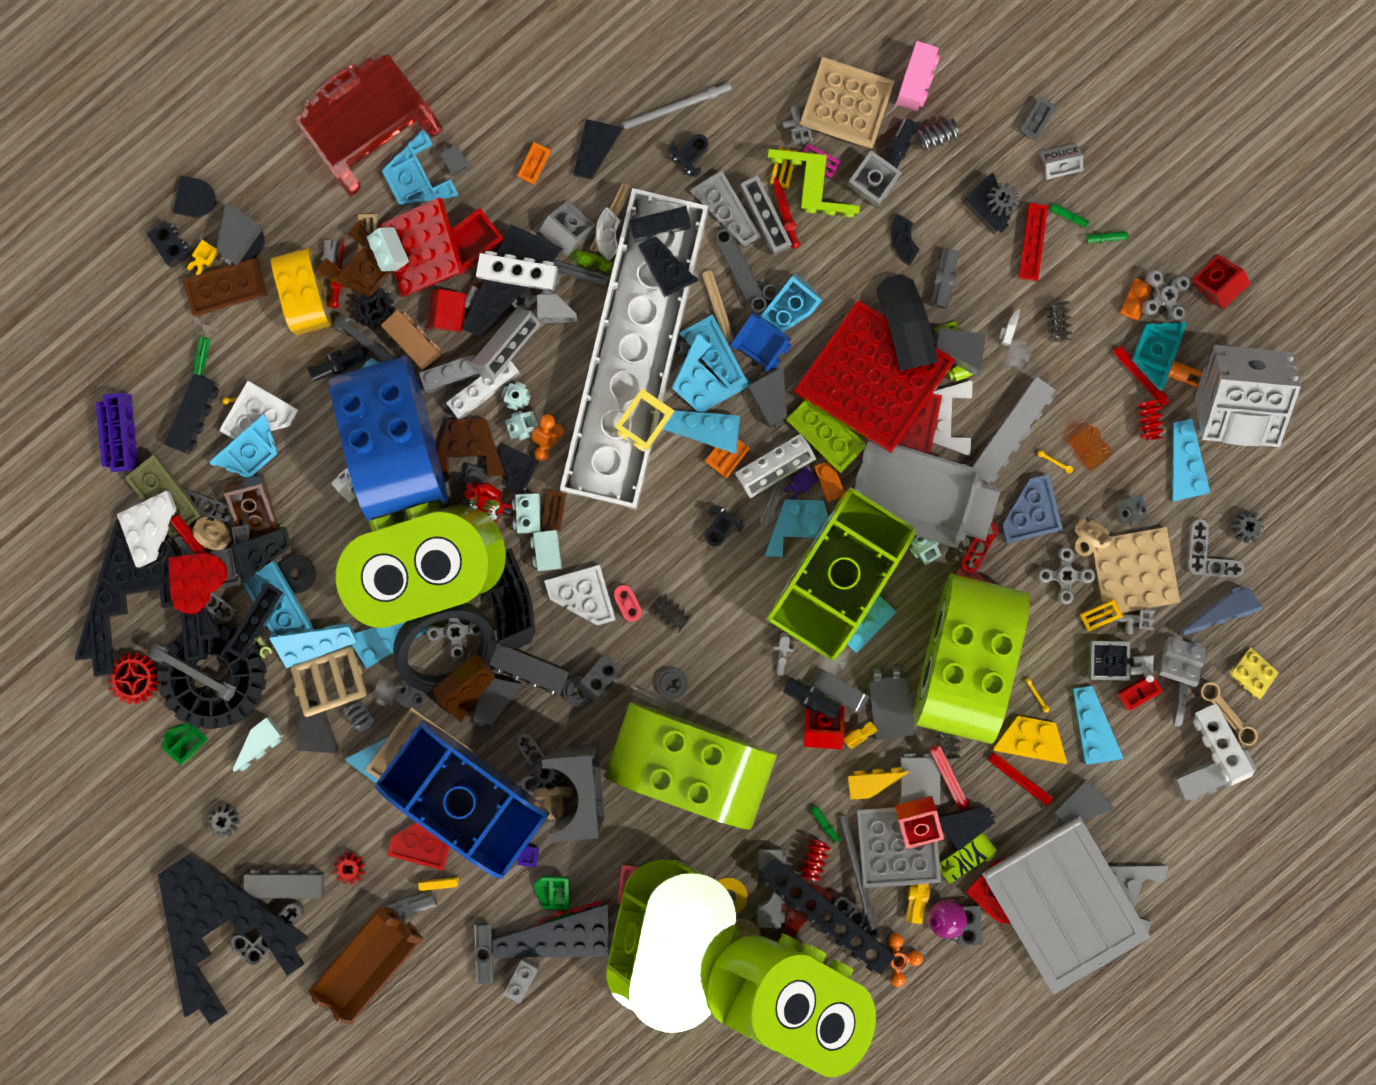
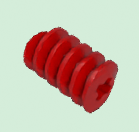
[1137,400,1165,441]
[798,837,831,881]

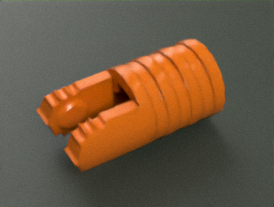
[1168,361,1202,388]

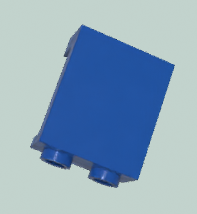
[730,312,792,372]

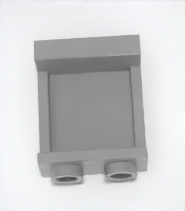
[900,753,940,805]

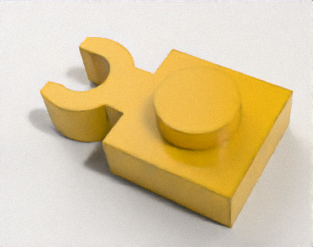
[187,240,218,275]
[843,722,878,749]

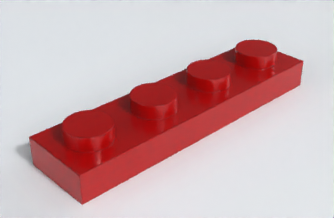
[1018,203,1048,282]

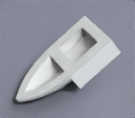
[999,309,1020,347]

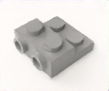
[1159,636,1206,687]

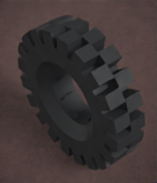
[157,624,267,729]

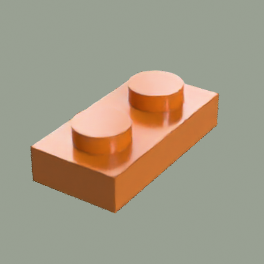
[517,142,551,186]
[814,461,845,502]

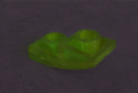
[576,251,614,274]

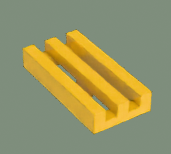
[770,146,798,189]
[1080,598,1124,632]
[418,877,459,891]

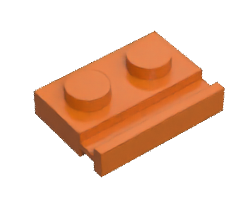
[705,439,750,479]

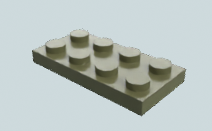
[125,454,203,539]

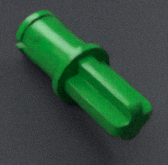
[191,337,210,376]

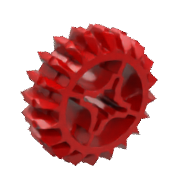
[107,653,160,704]

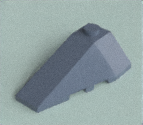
[1179,586,1263,635]

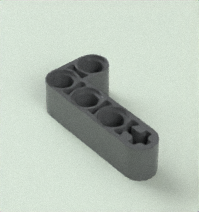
[230,901,304,965]

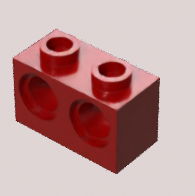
[1115,675,1163,711]

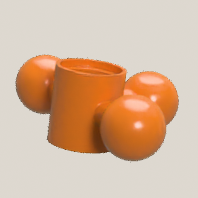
[531,414,564,461]
[888,933,923,987]

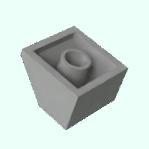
[847,151,902,208]
[539,201,596,256]
[537,291,578,323]

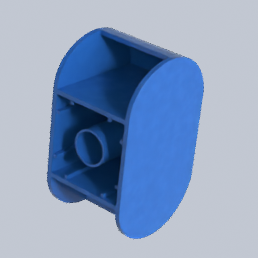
[329,356,448,522]
[374,720,550,879]

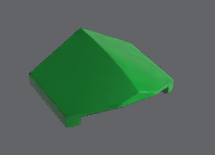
[161,722,208,766]
[534,875,570,910]

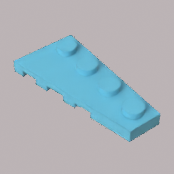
[1072,686,1124,765]

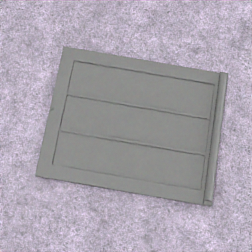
[982,816,1151,995]

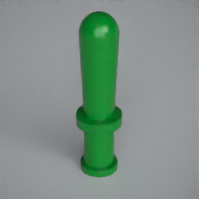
[1049,203,1090,229]
[1086,231,1129,244]
[810,805,841,844]

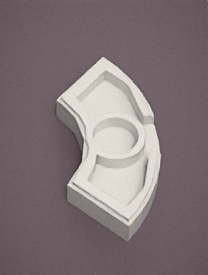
[596,207,621,262]

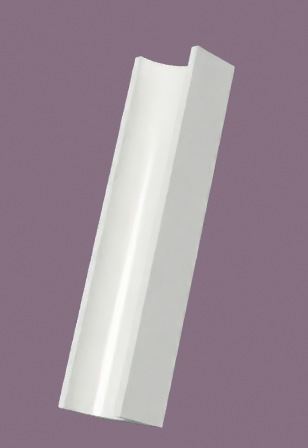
[560,188,708,510]

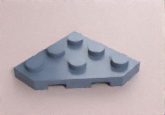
[1001,474,1063,544]

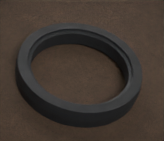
[393,603,496,693]

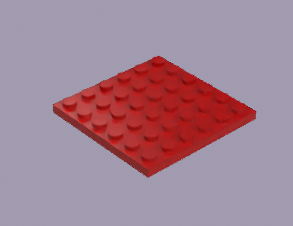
[794,300,955,454]

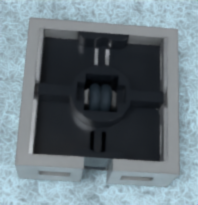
[1088,641,1130,680]

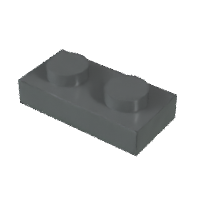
[1020,97,1056,141]

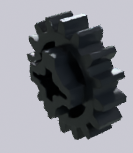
[353,288,395,329]

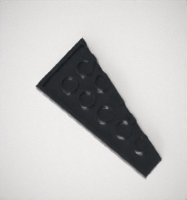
[462,224,564,337]
[493,901,609,958]

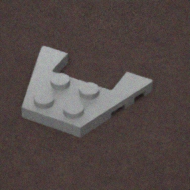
[1109,865,1168,932]

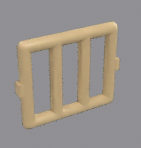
[291,646,367,717]

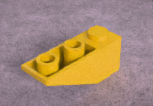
[848,767,909,799]

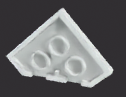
[219,381,299,439]
[117,491,176,568]
[544,565,616,625]

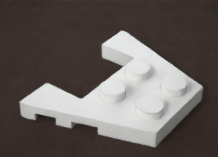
[933,381,973,456]

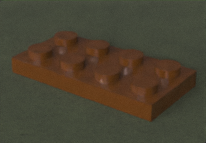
[183,258,268,317]

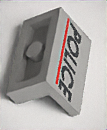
[1039,143,1084,179]

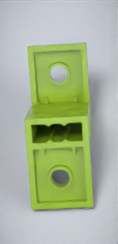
[767,149,860,218]

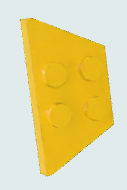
[993,716,1067,764]

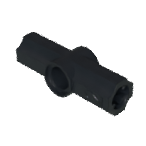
[884,118,918,168]
[307,343,367,382]
[783,678,842,720]

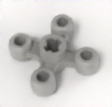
[1141,270,1190,321]
[1036,547,1095,604]
[426,618,481,659]

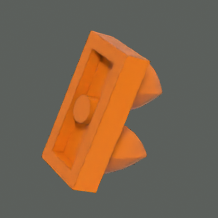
[1119,278,1153,321]

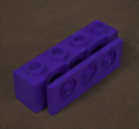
[96,393,139,473]

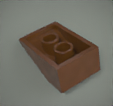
[224,474,278,539]

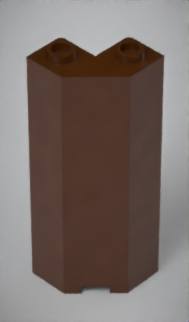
[308,905,423,1025]

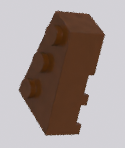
[432,653,495,722]

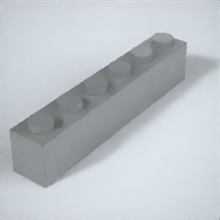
[972,377,1055,485]

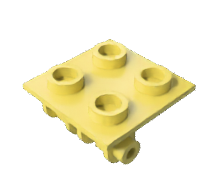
[1229,647,1279,699]

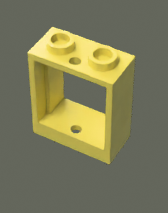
[615,389,674,451]

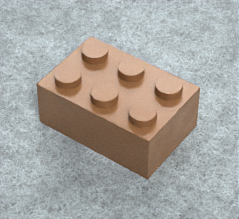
[381,310,442,371]

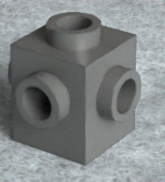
[1116,495,1147,526]
[394,681,429,711]

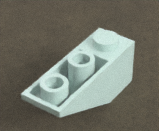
[233,717,284,772]

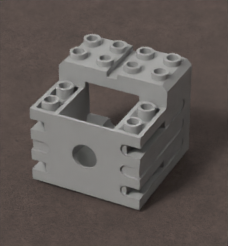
[1195,345,1301,447]

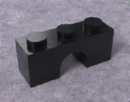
[629,206,691,243]

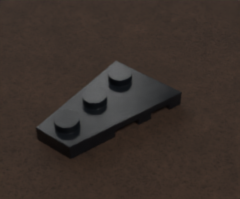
[573,119,623,180]
[638,236,699,298]
[231,527,291,583]

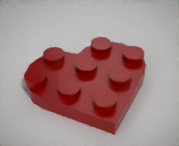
[169,553,228,614]
[965,857,1010,924]

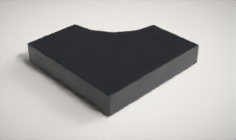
[499,444,539,494]

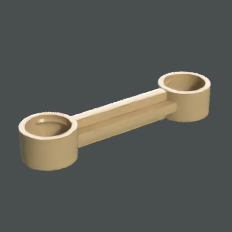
[1198,682,1258,746]

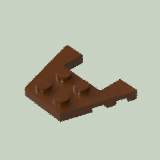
[314,220,393,297]
[437,418,505,478]

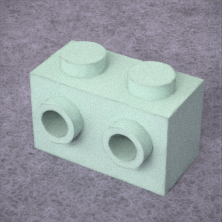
[367,228,409,271]
[512,494,542,534]
[530,530,562,571]

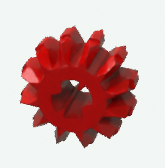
[333,852,366,885]

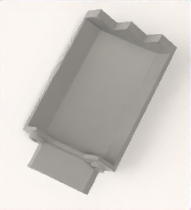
[854,440,1001,549]

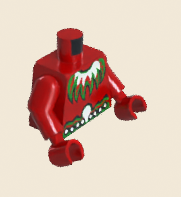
[464,482,512,524]

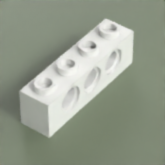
[476,251,558,291]
[447,361,521,419]
[1193,704,1254,786]

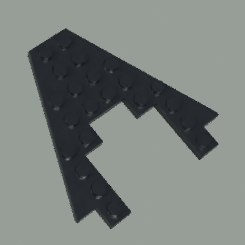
[75,519,222,677]
[158,853,309,1025]

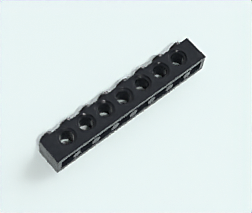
[759,855,895,975]

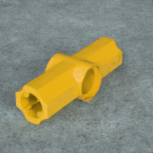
[905,884,930,924]

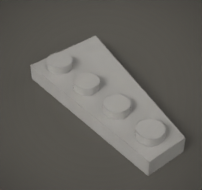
[689,171,761,246]

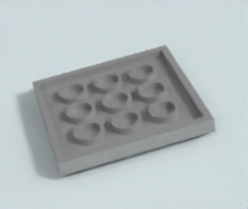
[857,807,941,888]

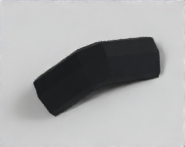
[876,274,939,371]
[487,548,536,649]

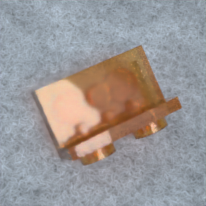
[1068,424,1112,472]

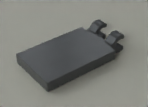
[868,665,914,740]

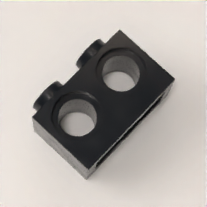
[146,221,191,268]

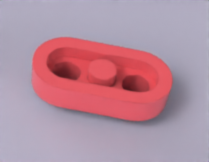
[614,585,642,622]

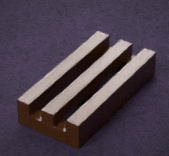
[541,490,567,531]

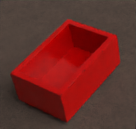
[451,208,504,276]

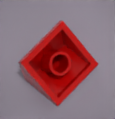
[427,289,467,332]

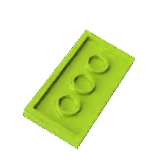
[786,400,867,474]

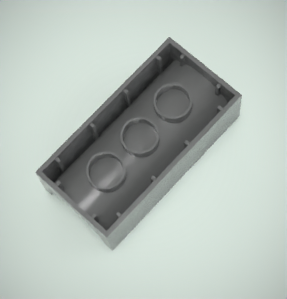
[542,744,605,842]

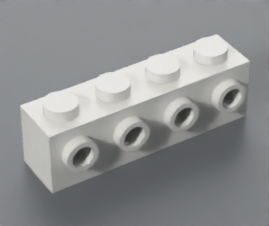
[735,434,816,498]

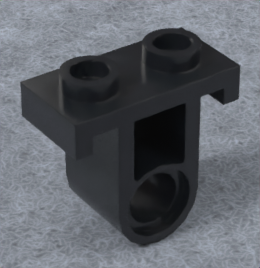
[668,134,708,178]
[705,505,745,547]

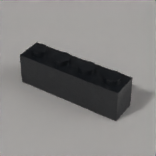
[164,374,220,455]
[225,582,285,661]

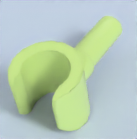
[257,637,272,658]

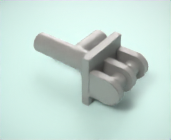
[783,105,813,147]
[1113,610,1155,634]
[774,632,793,675]
[1130,655,1154,682]

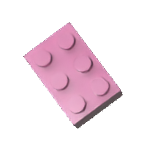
[895,41,940,112]

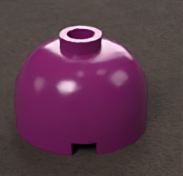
[928,899,967,939]

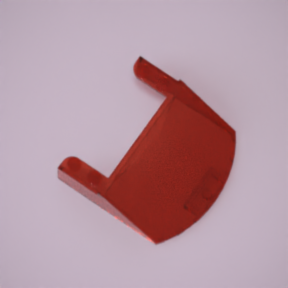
[295,55,444,197]

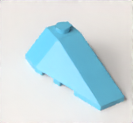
[761,273,822,332]

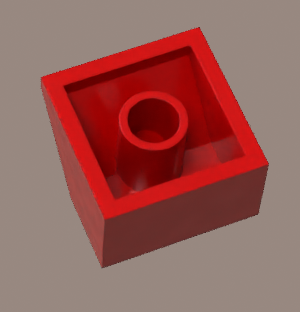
[1191,255,1250,310]
[803,706,844,750]
[895,796,944,849]

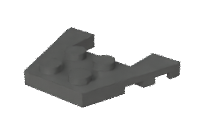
[175,525,251,589]

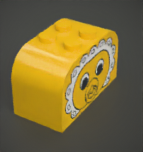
[271,248,333,335]

